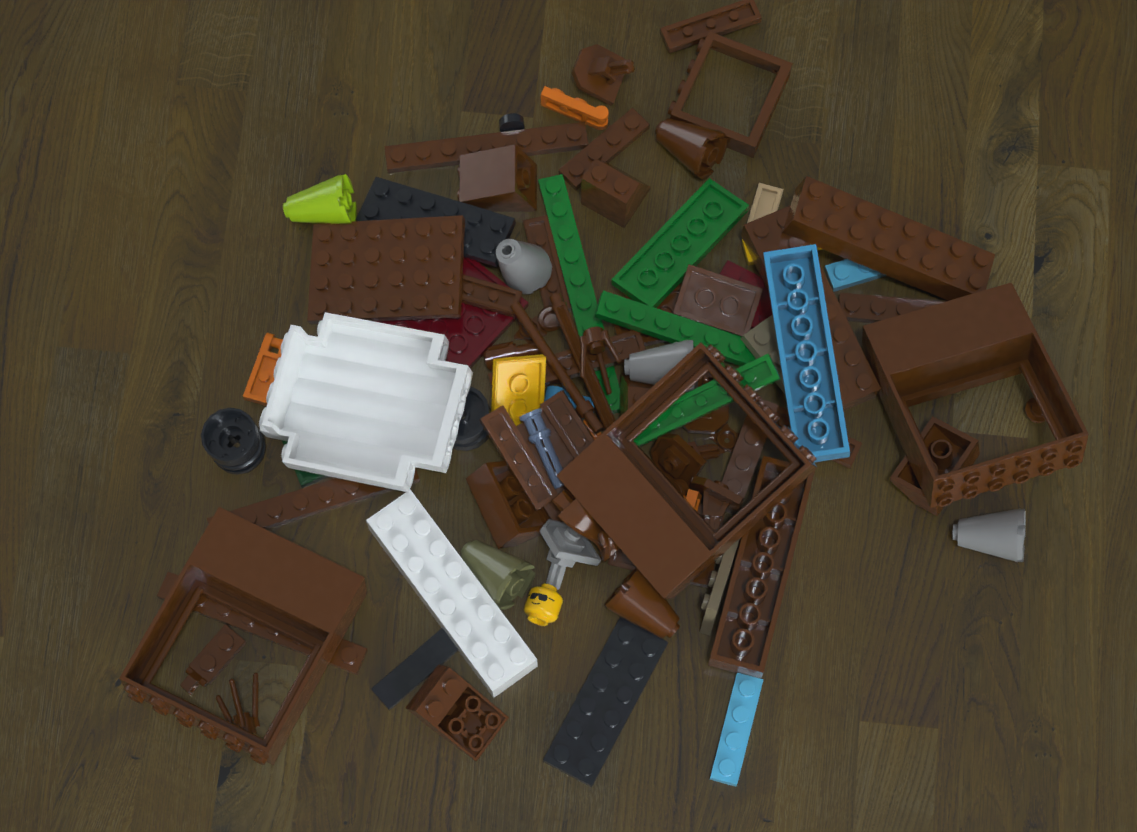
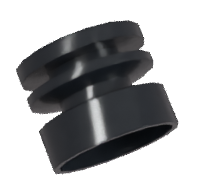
[201,407,266,475]

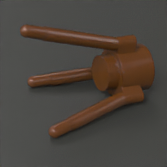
[579,327,622,395]
[216,672,260,735]

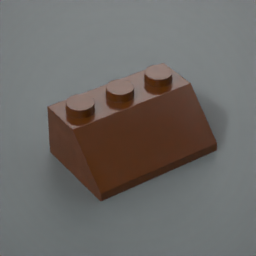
[890,416,980,516]
[466,461,549,549]

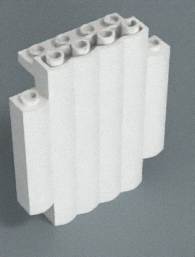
[259,312,473,493]

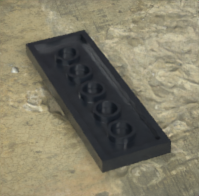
[356,177,516,267]
[543,617,668,788]

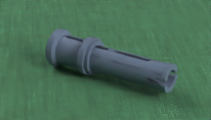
[519,408,564,489]

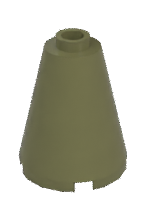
[461,540,535,610]

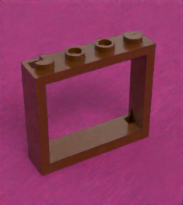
[667,31,793,158]

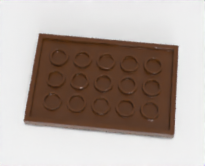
[307,215,465,324]

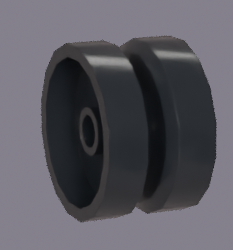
[453,386,491,451]

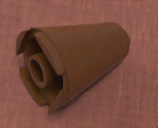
[655,118,728,179]
[604,567,680,638]

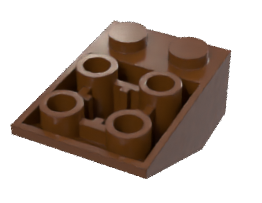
[406,664,509,761]

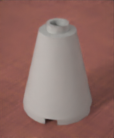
[496,239,552,294]
[624,339,694,392]
[953,508,1026,562]

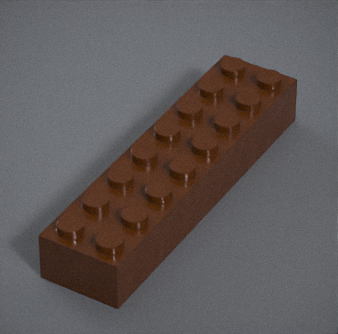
[783,176,995,301]
[741,205,881,411]
[708,456,815,679]

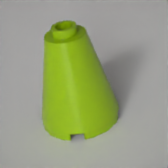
[283,174,357,224]

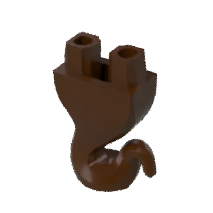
[552,489,620,563]

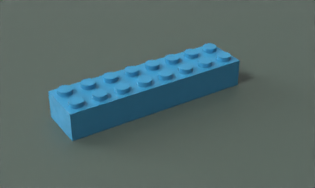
[763,244,850,462]

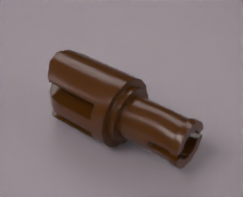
[483,341,541,370]

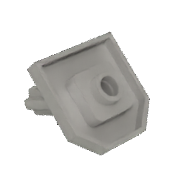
[539,519,601,590]

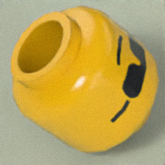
[524,583,563,626]

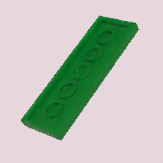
[611,178,749,308]

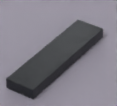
[371,628,458,711]

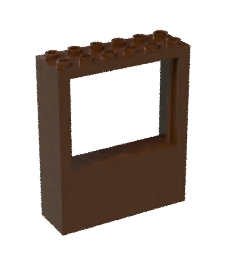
[861,282,1089,508]
[556,342,818,599]
[119,507,367,765]

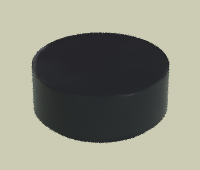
[499,113,525,132]

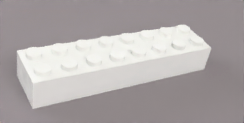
[366,490,538,698]

